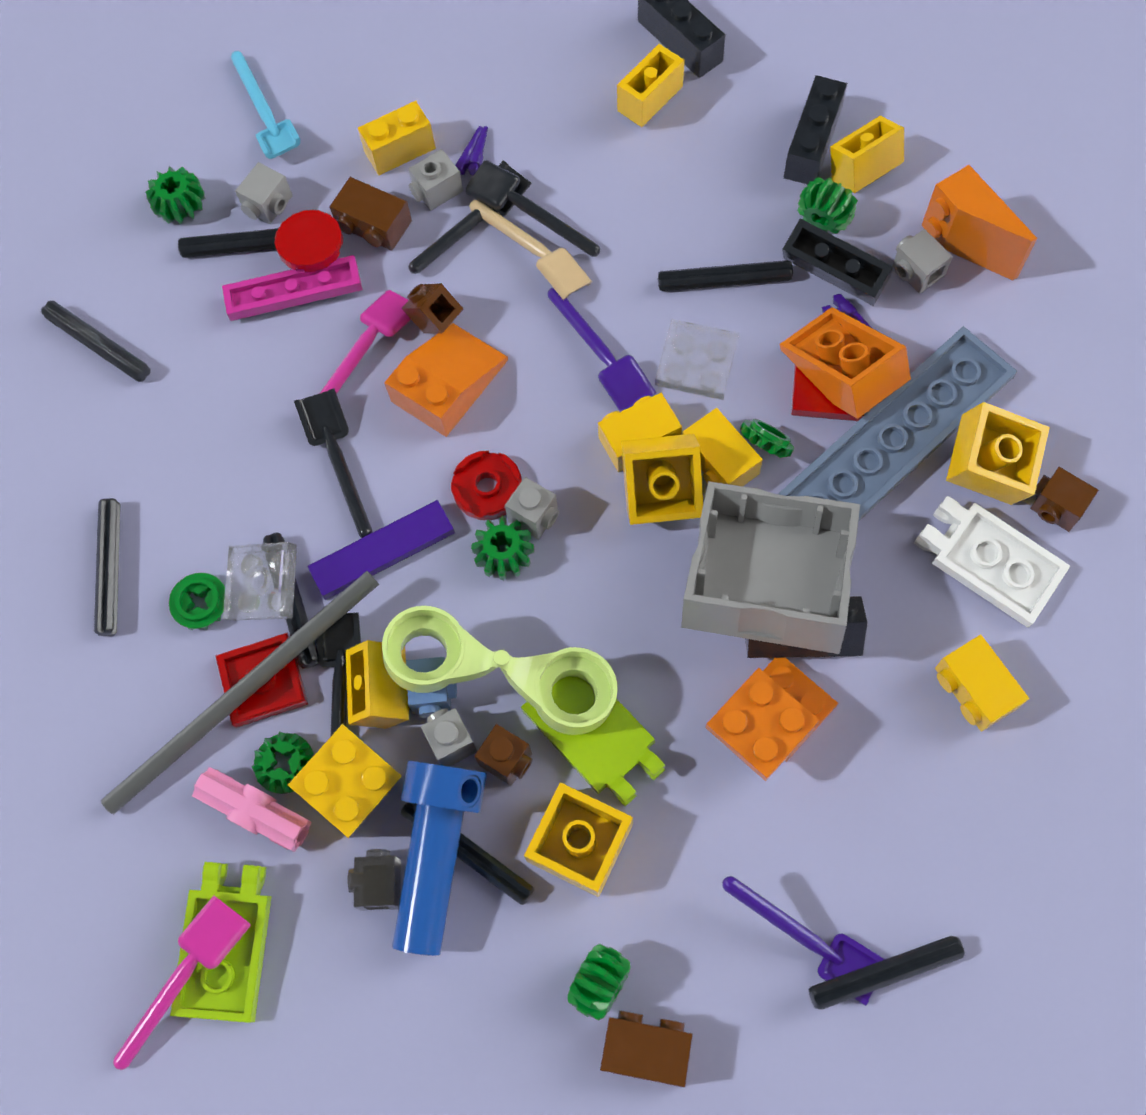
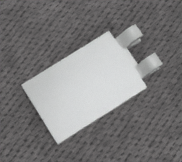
[914,496,1070,628]

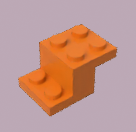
[705,657,838,782]

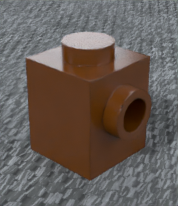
[401,283,463,334]
[1030,467,1099,532]
[474,724,533,786]

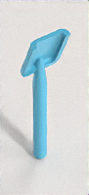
[231,51,301,159]

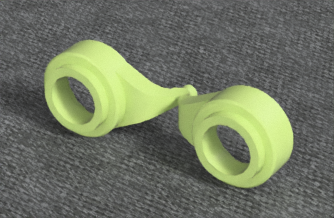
[382,606,618,735]

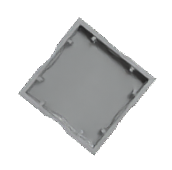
[681,481,860,654]

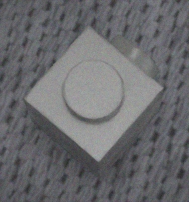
[408,149,463,211]
[235,162,293,224]
[892,229,953,294]
[505,477,559,540]
[420,708,478,767]

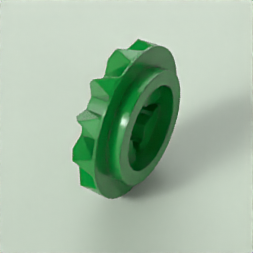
[740,419,795,458]
[169,573,229,630]
[252,732,314,794]

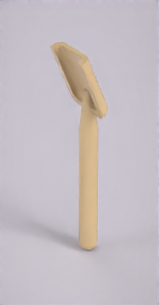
[470,200,592,300]

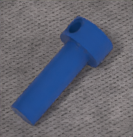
[392,761,487,956]

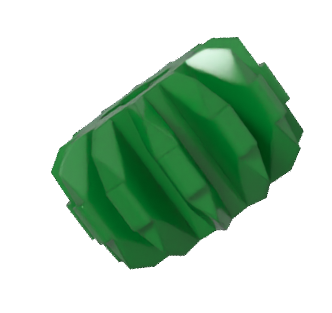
[145,166,205,225]
[797,177,858,234]
[471,516,534,581]
[567,944,631,1021]

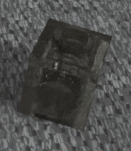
[347,849,401,911]

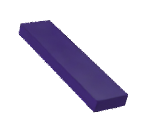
[307,500,455,600]

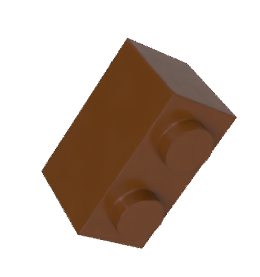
[329,177,412,251]
[600,1010,693,1088]

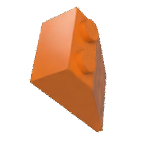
[922,165,1037,281]
[779,307,911,419]
[384,323,508,437]

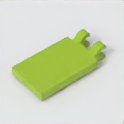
[521,676,665,807]
[170,862,272,1023]

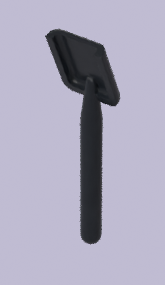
[408,160,532,274]
[465,160,600,257]
[294,388,373,538]
[316,612,361,737]

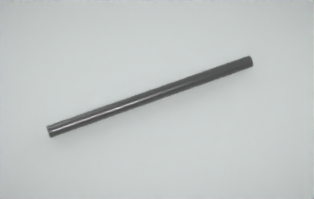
[101,571,379,814]

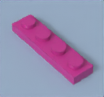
[222,255,363,321]

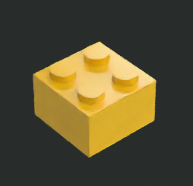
[946,402,1050,505]
[621,434,703,525]
[288,724,402,838]
[524,782,633,898]

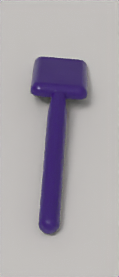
[547,288,657,412]
[722,876,885,1006]

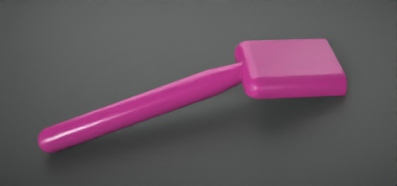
[320,290,411,394]
[113,895,251,1070]

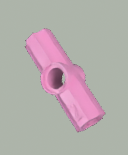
[192,767,312,852]

